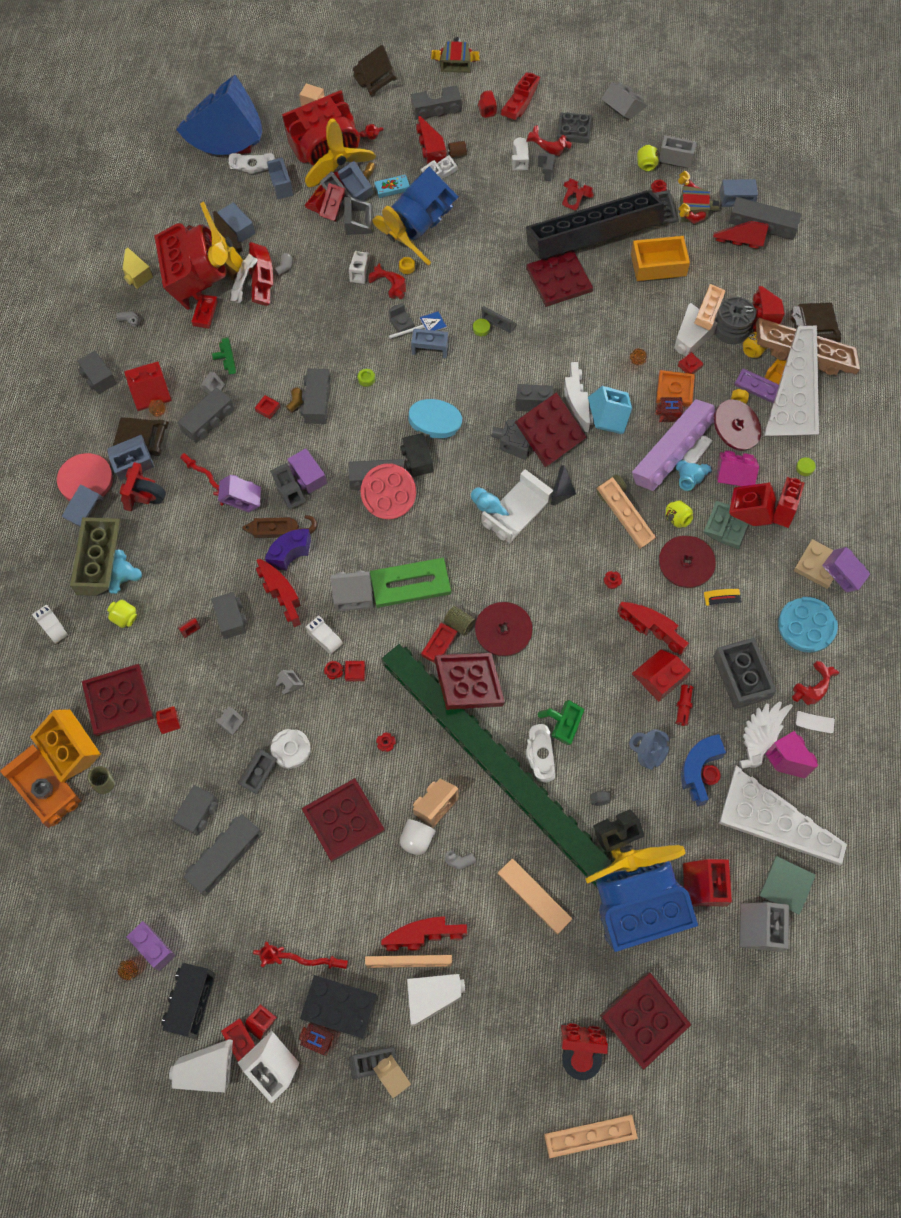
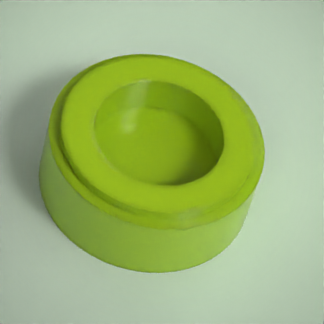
[473,319,490,336]
[357,369,375,387]
[796,457,816,476]

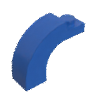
[681,734,726,807]

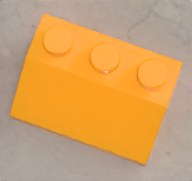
[30,709,101,782]

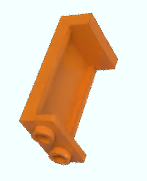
[0,744,81,828]

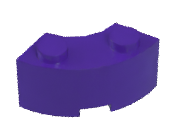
[265,529,311,571]

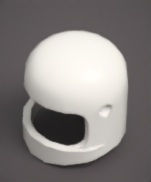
[400,819,436,855]

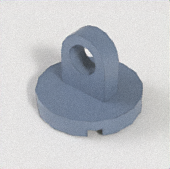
[629,729,669,770]

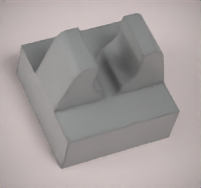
[200,372,225,394]
[276,670,304,694]
[216,707,244,735]

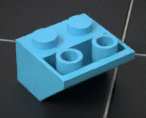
[588,386,632,434]

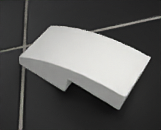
[421,155,459,179]

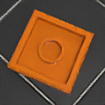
[656,370,695,407]

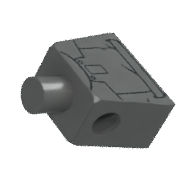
[491,419,530,460]

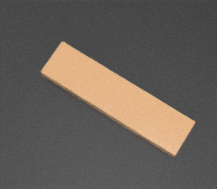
[694,284,725,330]
[596,477,656,549]
[498,858,572,935]
[365,955,452,968]
[544,1115,638,1158]

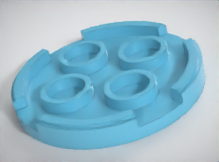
[408,399,462,438]
[778,597,838,653]

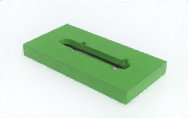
[370,558,451,608]

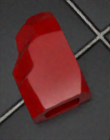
[478,90,497,118]

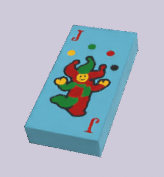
[374,175,410,198]

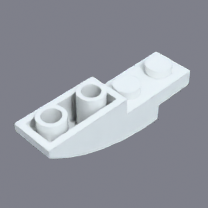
[564,362,593,432]

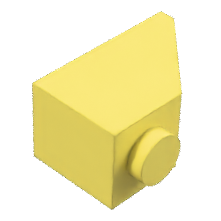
[123,248,153,289]

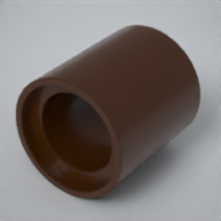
[448,141,467,158]

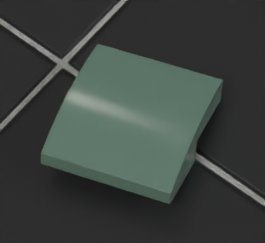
[704,501,749,549]
[759,856,815,915]

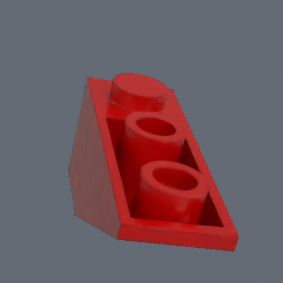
[416,116,446,164]
[713,221,768,248]
[773,477,805,528]

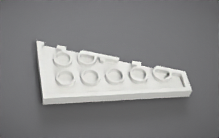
[763,326,819,437]
[719,765,847,865]

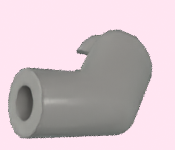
[274,253,293,276]
[116,311,140,326]
[445,851,476,870]

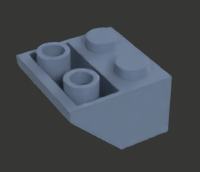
[107,435,155,481]

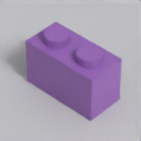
[287,449,327,494]
[218,475,261,513]
[822,547,870,592]
[126,921,176,971]

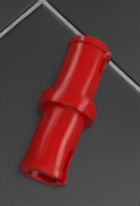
[675,684,694,726]

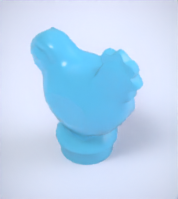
[675,460,712,491]
[471,487,509,516]
[108,550,142,594]

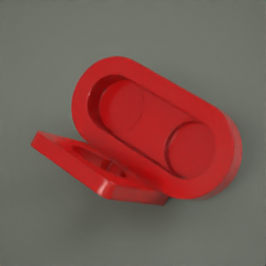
[562,178,594,211]

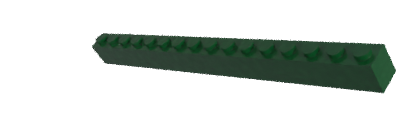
[381,644,614,889]

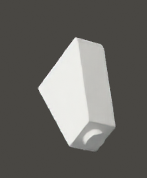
[674,303,717,357]
[407,974,465,1026]
[169,1040,233,1093]

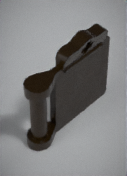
[353,45,398,97]
[791,302,841,342]
[113,417,169,456]

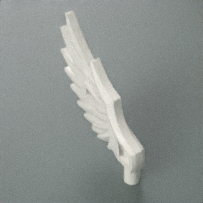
[739,701,793,769]

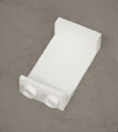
[482,469,554,544]

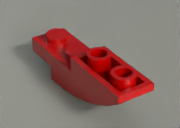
[501,72,540,120]
[249,242,273,306]
[255,559,301,627]
[617,602,689,655]
[381,916,467,951]

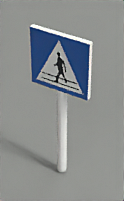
[389,311,447,339]

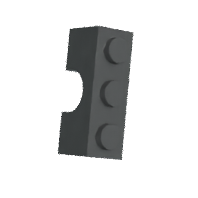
[411,85,462,120]

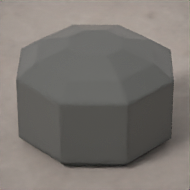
[31,779,53,799]
[590,791,611,806]

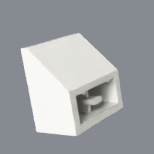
[238,1031,299,1103]

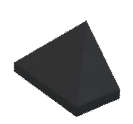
[551,465,576,506]

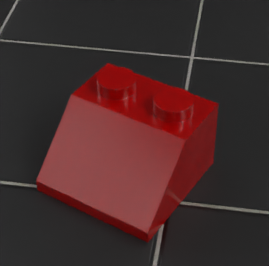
[124,361,172,411]
[729,482,776,526]
[632,649,691,702]

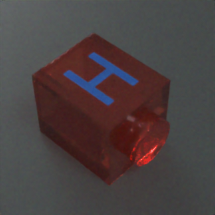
[656,397,683,422]
[299,1024,335,1057]

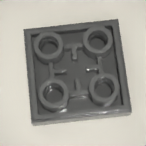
[557,112,592,143]

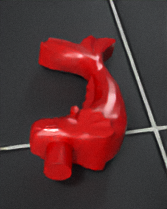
[526,125,572,157]
[368,263,406,299]
[792,661,840,705]

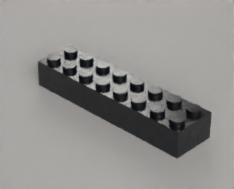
[526,190,664,259]

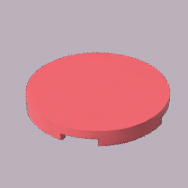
[57,453,113,501]
[361,464,416,519]

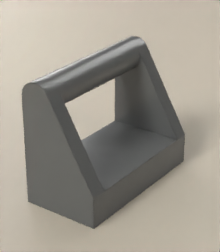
[344,197,372,235]

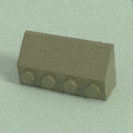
[70,517,120,596]

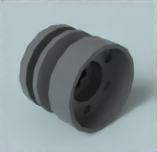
[715,297,756,345]

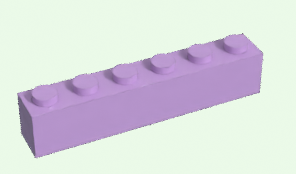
[632,399,715,491]

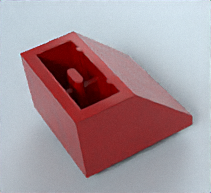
[751,286,785,332]
[682,859,732,907]

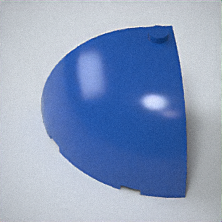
[176,75,262,155]

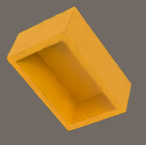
[631,236,690,281]

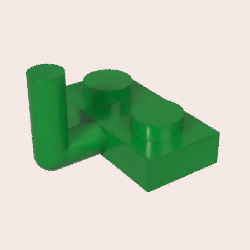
[212,336,237,374]
[537,700,585,745]

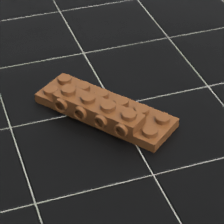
[756,318,860,375]

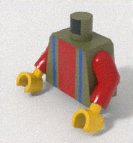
[431,37,480,73]
[678,171,719,224]

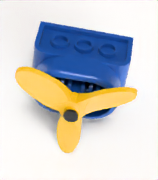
[372,166,459,266]
[585,845,698,952]

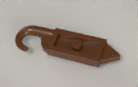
[242,515,317,538]

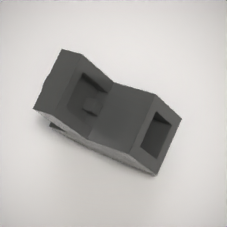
[270,463,306,509]

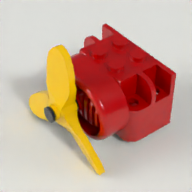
[282,90,376,187]
[154,201,243,310]

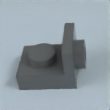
[538,153,555,181]
[388,303,414,332]

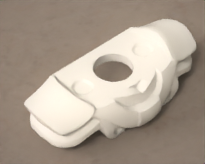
[229,153,275,174]
[230,254,257,303]
[525,724,555,782]

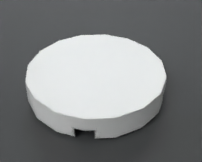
[270,729,311,769]

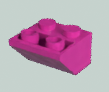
[716,451,759,486]
[765,731,819,779]

